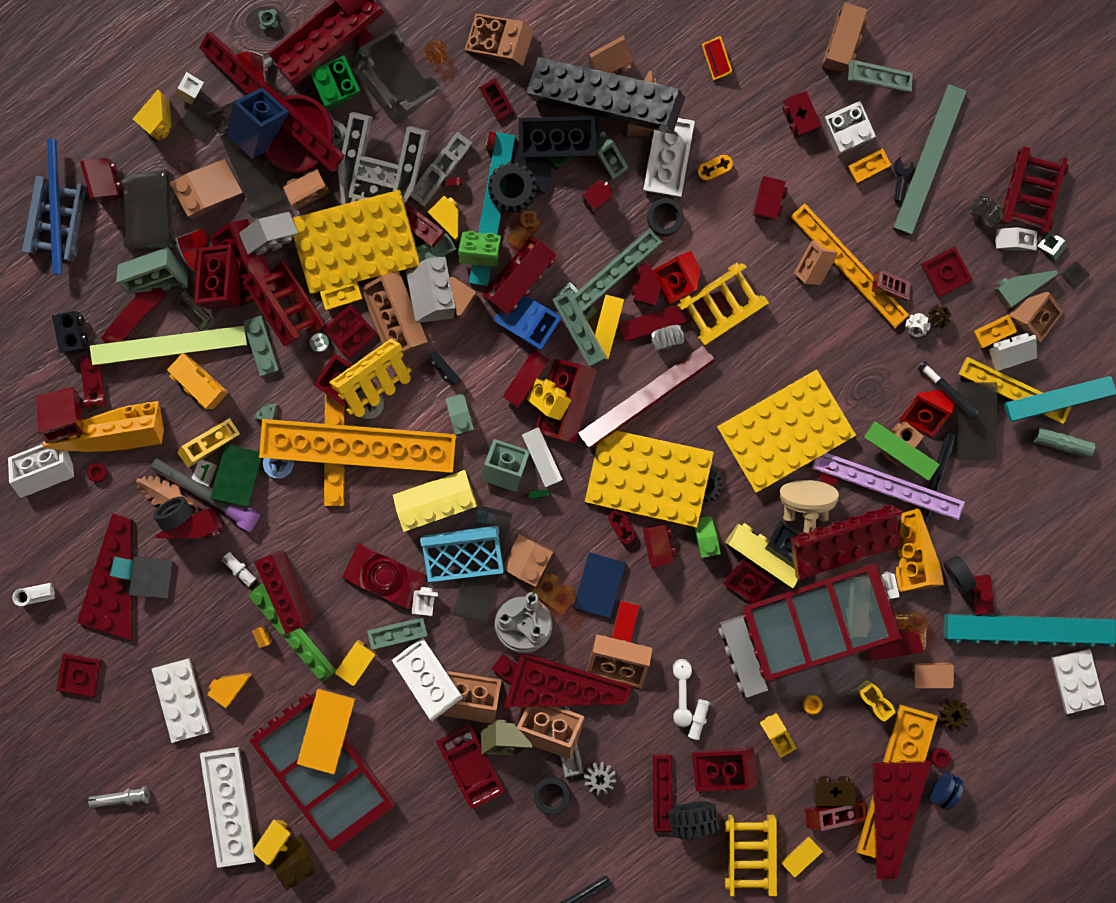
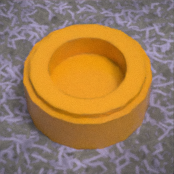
[803,695,822,715]

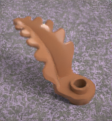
[136,476,198,517]

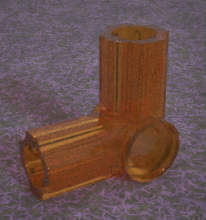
[506,210,543,250]
[894,611,928,650]

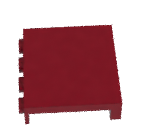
[254,550,314,634]

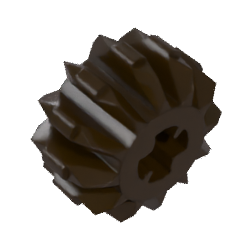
[938,699,971,732]

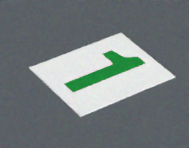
[192,460,217,487]

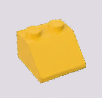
[133,90,172,141]

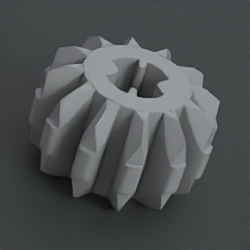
[651,325,684,351]
[584,762,616,795]

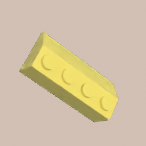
[393,470,478,532]
[725,523,798,588]

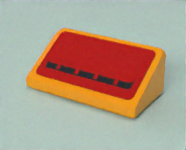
[701,36,732,81]

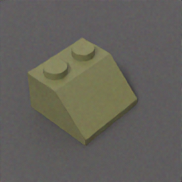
[481,720,532,756]

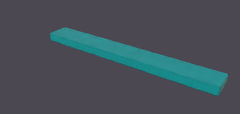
[469,132,516,287]

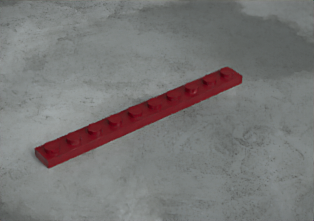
[199,32,345,172]

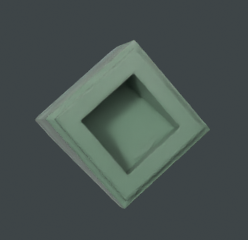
[1038,231,1067,260]

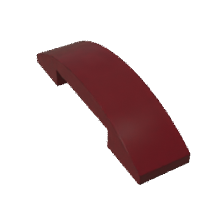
[101,288,167,344]

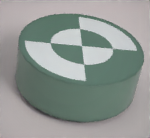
[310,333,330,352]

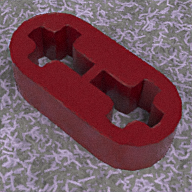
[609,509,635,544]

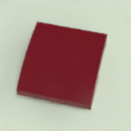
[322,304,377,359]

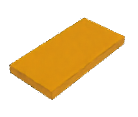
[297,689,355,774]

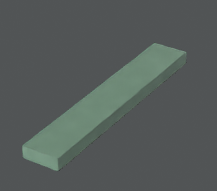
[573,228,663,312]

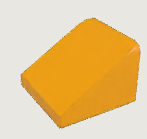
[252,626,272,648]

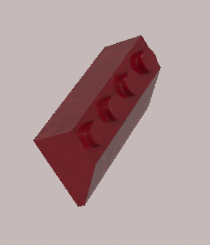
[209,219,277,307]
[481,236,556,314]
[535,359,597,444]

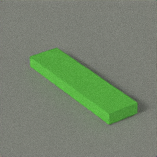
[863,421,940,481]

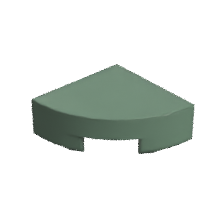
[254,404,278,420]

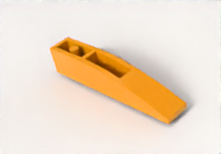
[43,401,164,452]

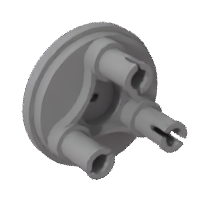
[495,592,552,653]

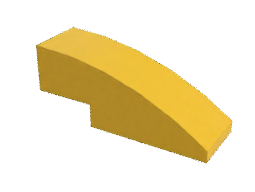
[595,295,624,359]

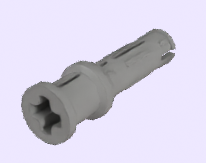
[88,786,149,809]

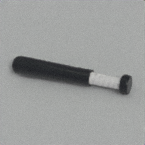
[918,361,980,420]

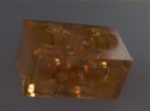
[532,573,576,615]

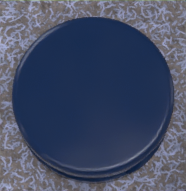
[930,772,964,811]

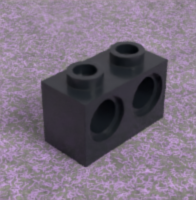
[52,311,88,354]

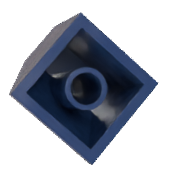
[226,87,289,159]

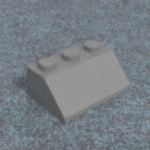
[406,257,455,323]

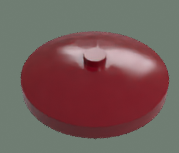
[264,95,334,173]

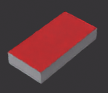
[612,600,639,642]

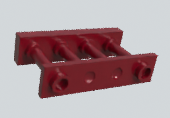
[999,146,1069,235]
[243,260,325,347]

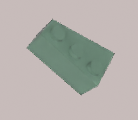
[116,247,189,294]

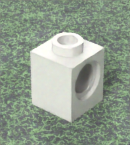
[174,72,204,105]

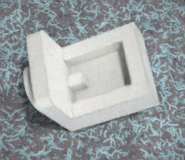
[412,587,438,616]

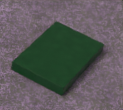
[210,444,262,508]

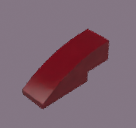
[502,350,550,407]
[861,629,924,661]

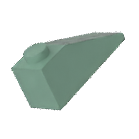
[993,270,1058,309]

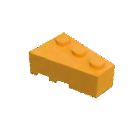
[167,353,229,409]

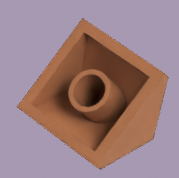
[449,277,478,319]

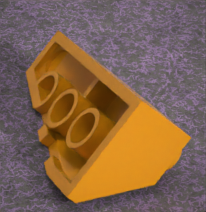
[896,509,944,592]

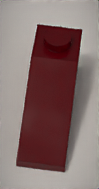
[805,801,867,831]

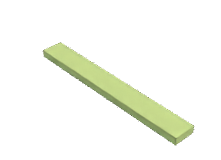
[90,326,247,365]

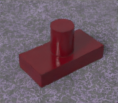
[971,574,995,615]

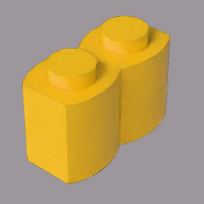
[856,680,895,721]

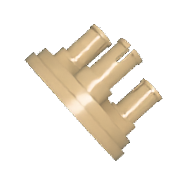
[780,480,839,533]

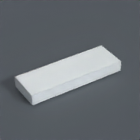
[522,427,562,487]

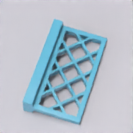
[420,526,504,582]

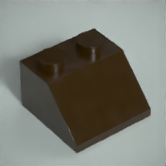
[272,833,322,891]

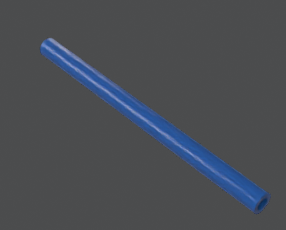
[47,139,63,275]

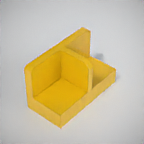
[335,640,375,686]
[252,820,291,865]

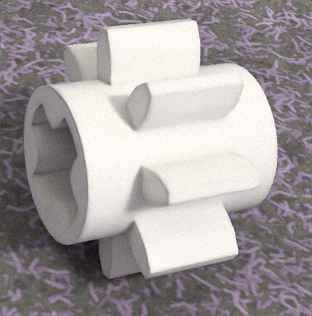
[905,313,931,337]

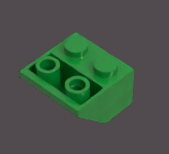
[310,55,361,111]

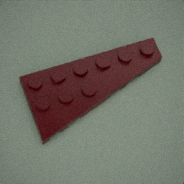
[77,513,133,640]

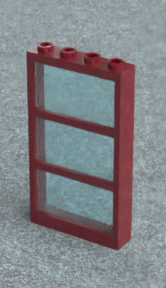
[742,563,903,682]
[250,693,396,852]

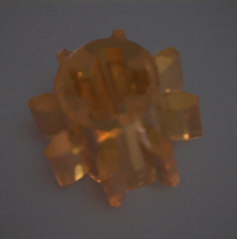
[424,39,447,64]

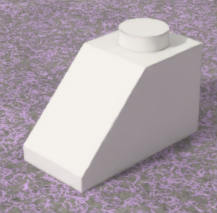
[995,227,1037,251]

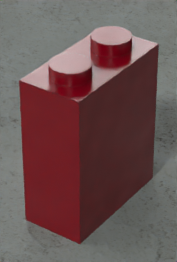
[36,386,83,443]

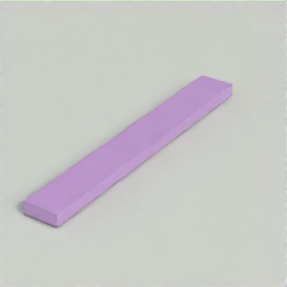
[811,453,965,520]

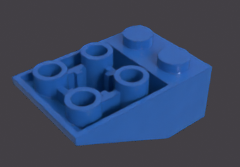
[493,296,562,351]

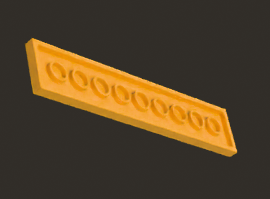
[259,419,456,473]

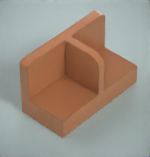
[794,241,838,285]
[911,663,954,688]

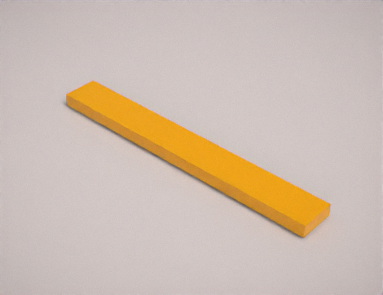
[790,203,909,329]

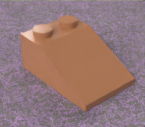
[170,159,243,220]

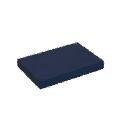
[573,552,626,618]

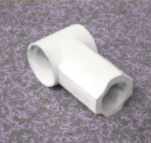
[13,583,55,606]

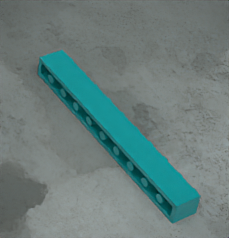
[943,614,1116,647]

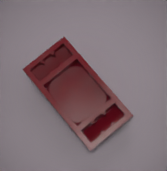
[342,543,427,610]
[436,723,505,809]

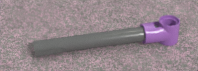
[151,458,261,532]

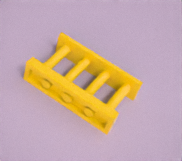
[677,263,769,346]
[725,815,777,896]

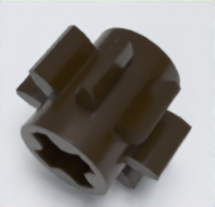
[927,304,951,329]

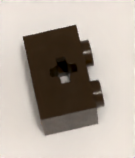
[814,776,855,806]

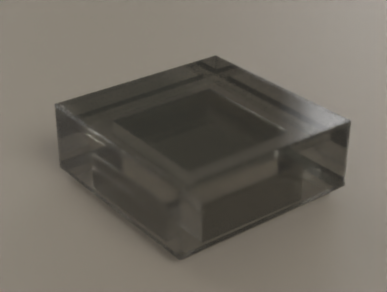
[1061,261,1089,288]

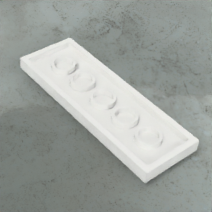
[200,747,256,868]

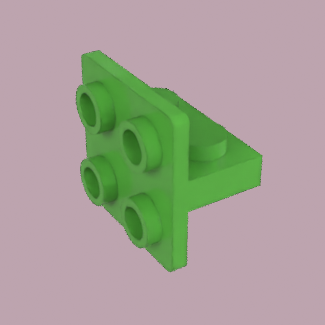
[458,231,501,267]

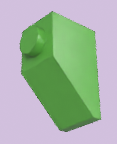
[694,515,721,558]

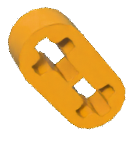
[697,155,733,181]

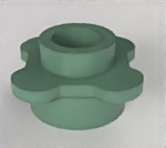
[258,9,279,30]

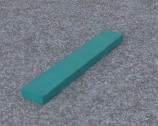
[1004,376,1116,422]

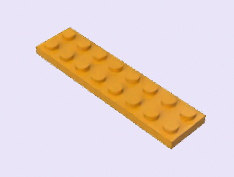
[856,705,938,858]

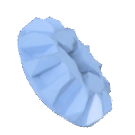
[263,458,294,479]

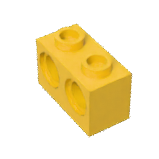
[526,379,572,420]

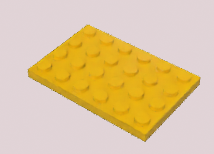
[292,190,420,293]
[717,369,856,493]
[585,431,714,527]

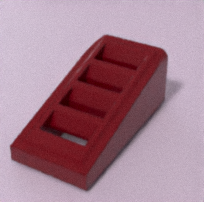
[478,78,514,121]
[872,270,911,301]

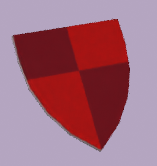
[237,51,274,82]
[176,228,208,273]

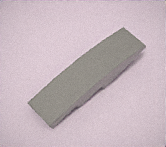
[410,132,473,206]

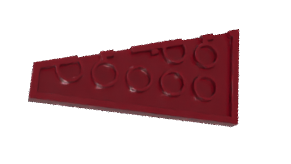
[504,653,631,708]
[872,761,931,880]

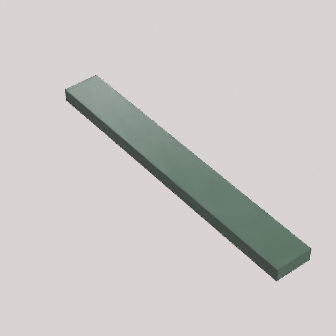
[893,84,966,235]

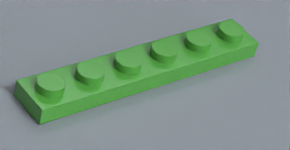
[248,583,336,683]

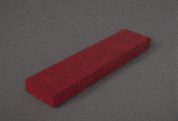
[652,754,673,832]

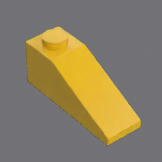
[177,418,240,468]

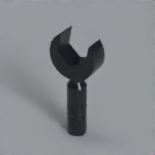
[893,157,914,202]

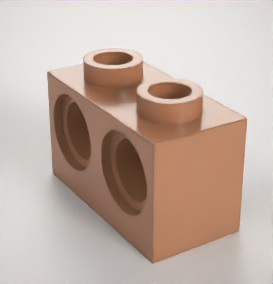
[878,422,924,466]

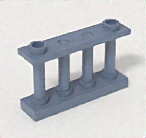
[22,176,88,262]

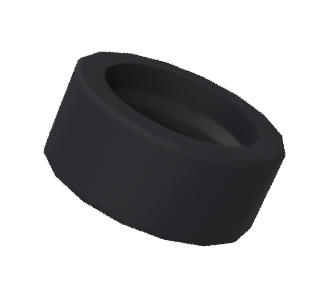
[647,198,684,236]
[153,496,193,531]
[943,555,977,594]
[534,776,570,815]

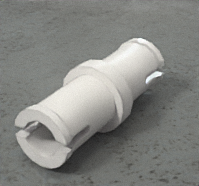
[221,552,257,587]
[688,699,710,740]

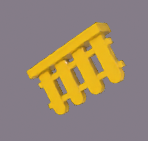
[329,339,411,417]

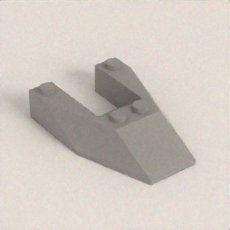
[338,112,429,205]

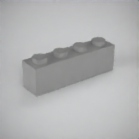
[718,616,768,698]

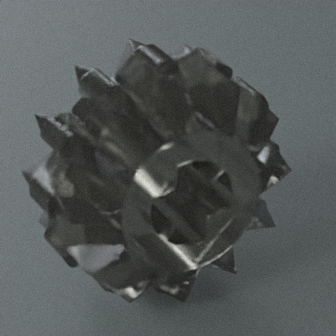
[969,195,1004,227]

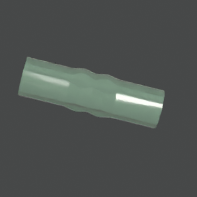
[1033,427,1095,459]

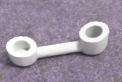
[673,659,693,727]

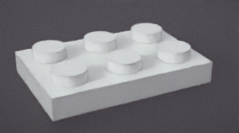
[1051,648,1105,714]

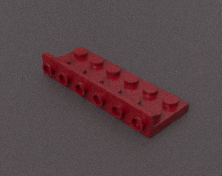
[268,0,384,86]
[790,505,902,580]

